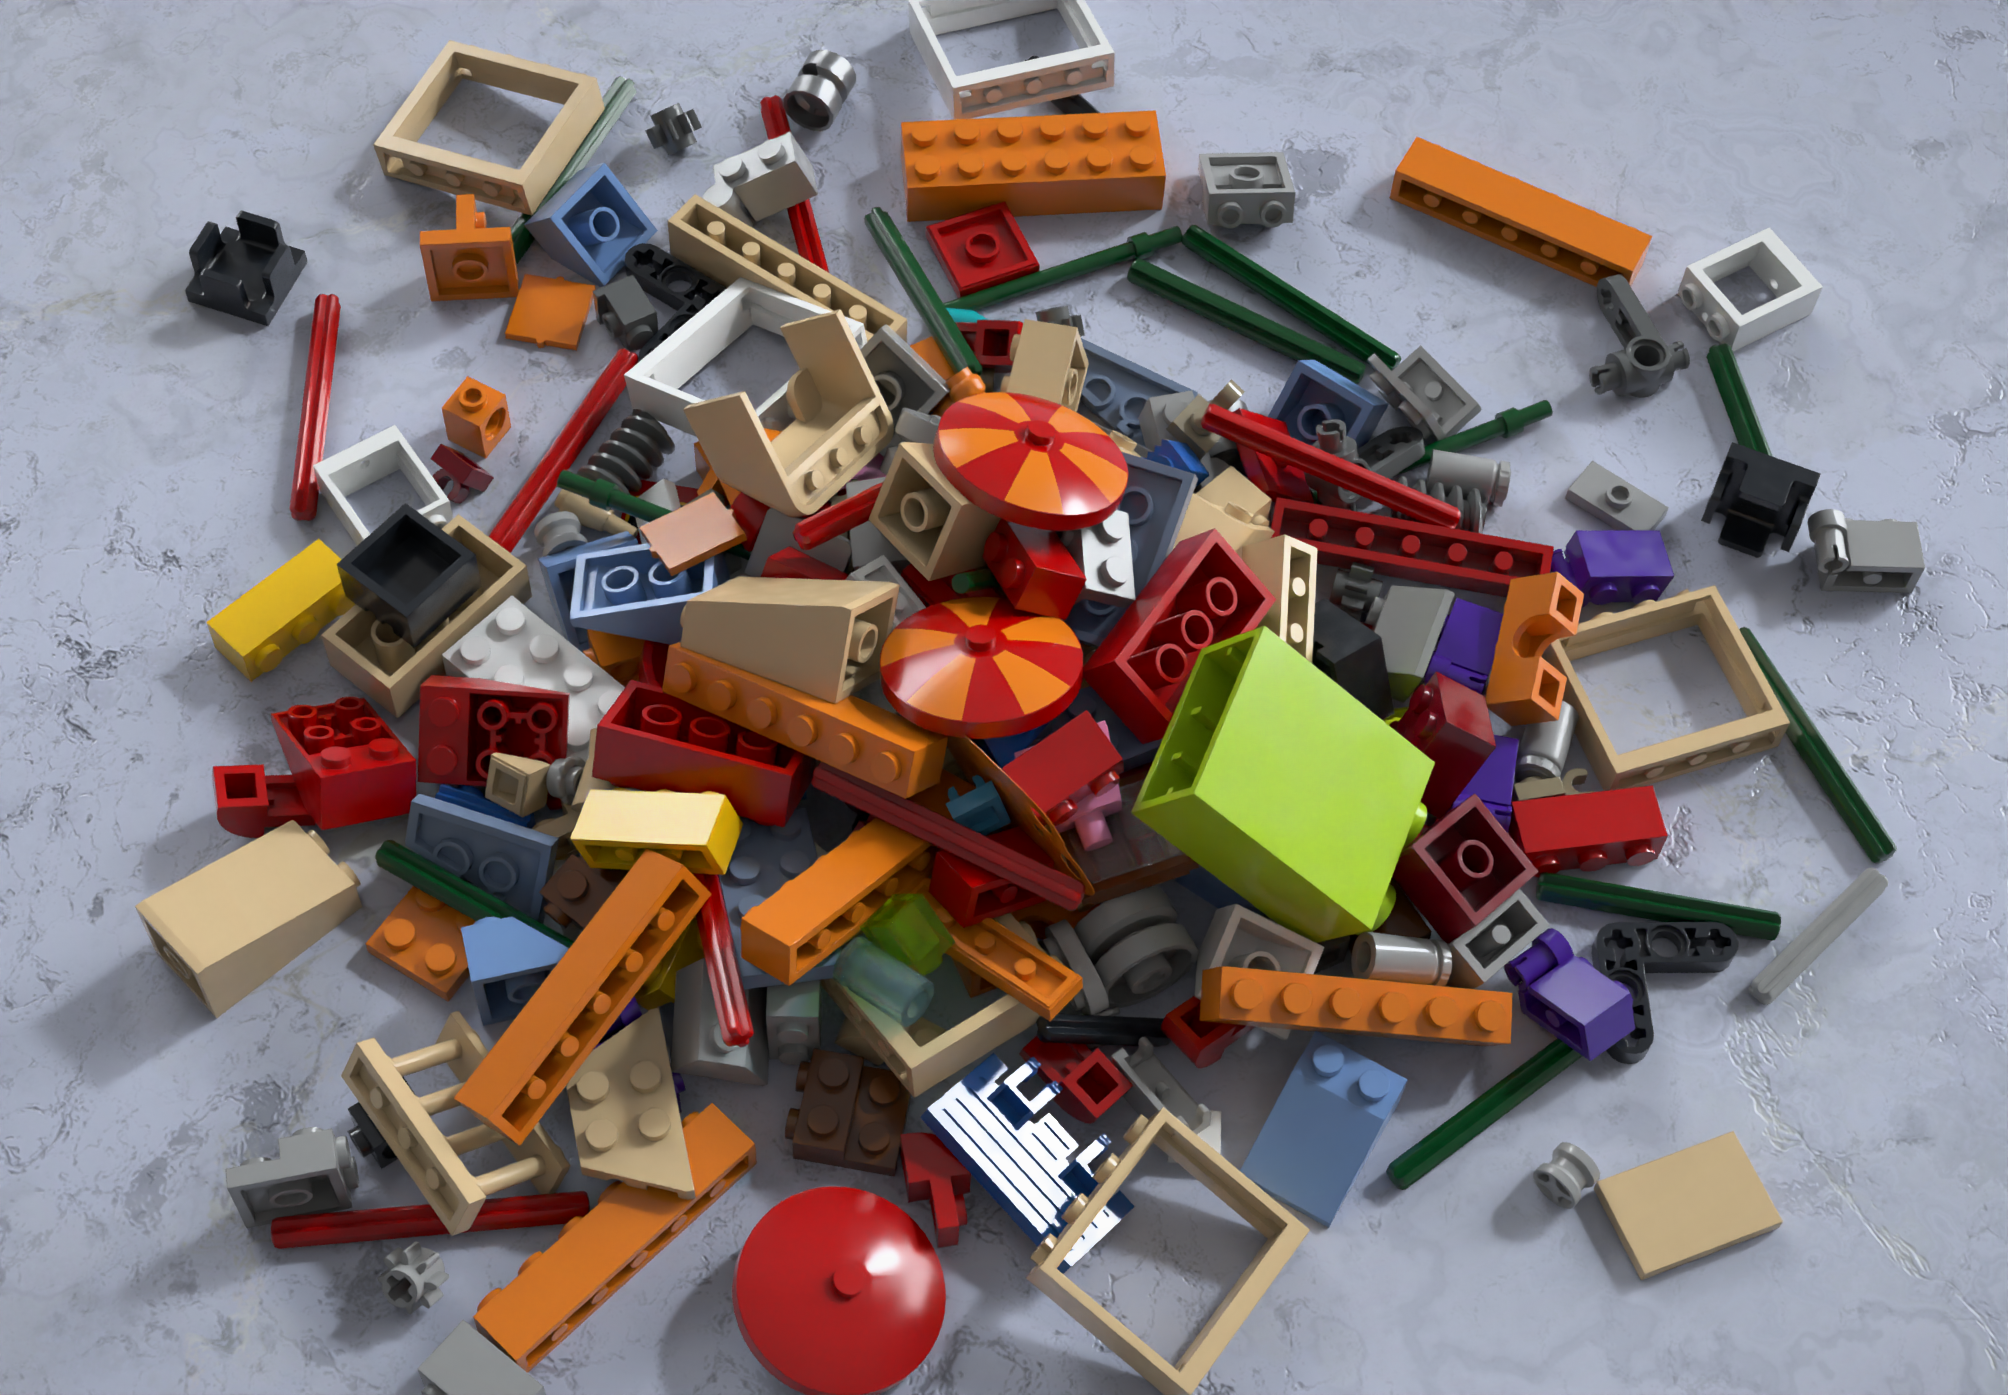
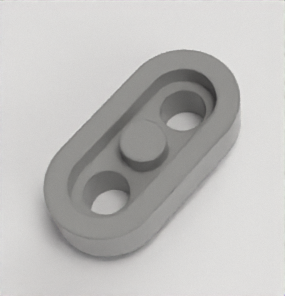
[1040,919,1109,1015]

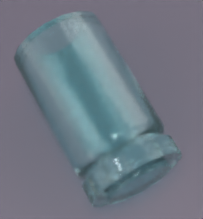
[833,937,935,1027]

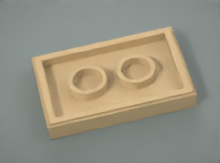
[1593,1131,1783,1280]

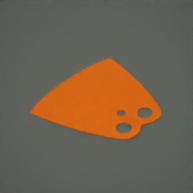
[946,735,1095,896]

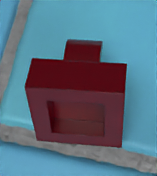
[430,444,494,504]

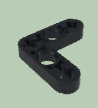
[625,243,727,362]
[1591,922,1739,1064]

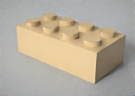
[321,514,532,718]

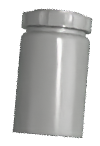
[1426,449,1511,507]
[1514,701,1579,782]
[1351,932,1452,987]

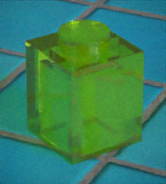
[860,894,955,977]

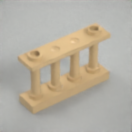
[341,1011,571,1236]

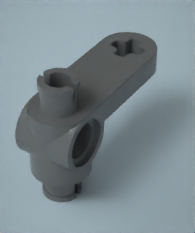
[1589,274,1690,398]
[1305,419,1425,511]

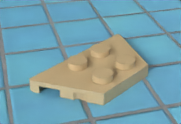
[566,1008,696,1200]

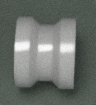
[534,511,588,557]
[1533,1142,1600,1209]

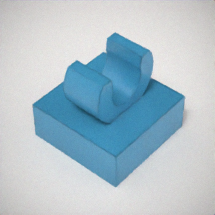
[946,775,1011,835]

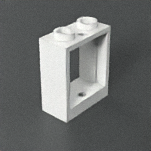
[1677,227,1823,352]
[313,425,453,546]

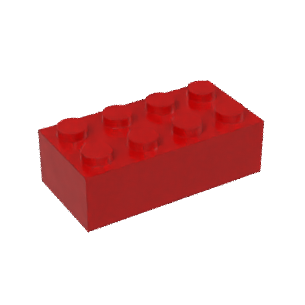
[1083,528,1276,744]
[592,680,816,827]

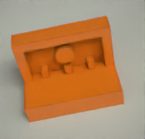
[420,194,519,301]

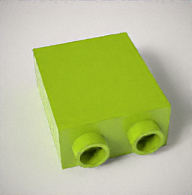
[1131,626,1435,943]

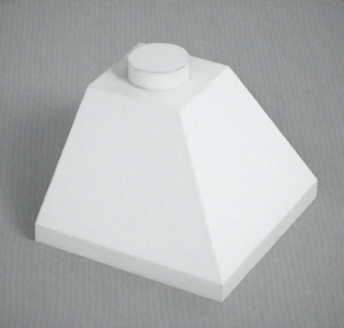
[1195,904,1324,1040]

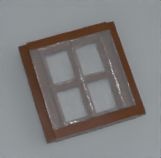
[1059,770,1199,906]

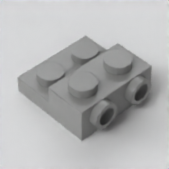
[1198,152,1295,228]
[225,1127,359,1228]

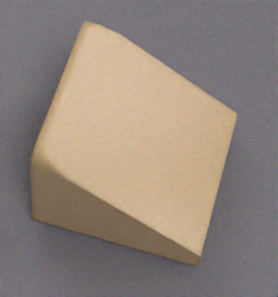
[485,752,551,818]

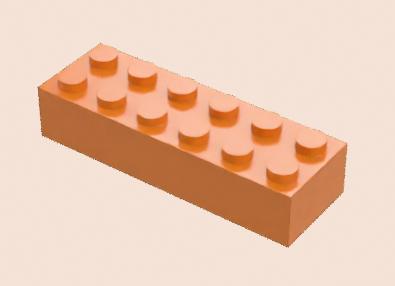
[901,110,1166,222]

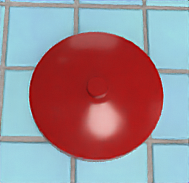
[732,1186,946,1395]

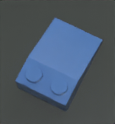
[570,543,730,645]
[1240,1031,1407,1228]

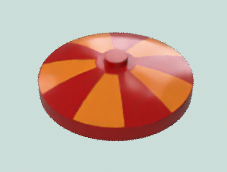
[933,392,1128,531]
[880,597,1083,739]

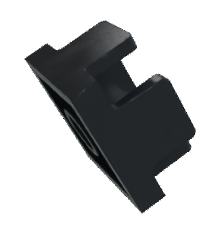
[185,210,308,326]
[1701,442,1821,558]

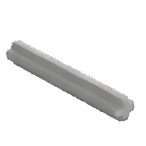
[1749,868,1888,1005]

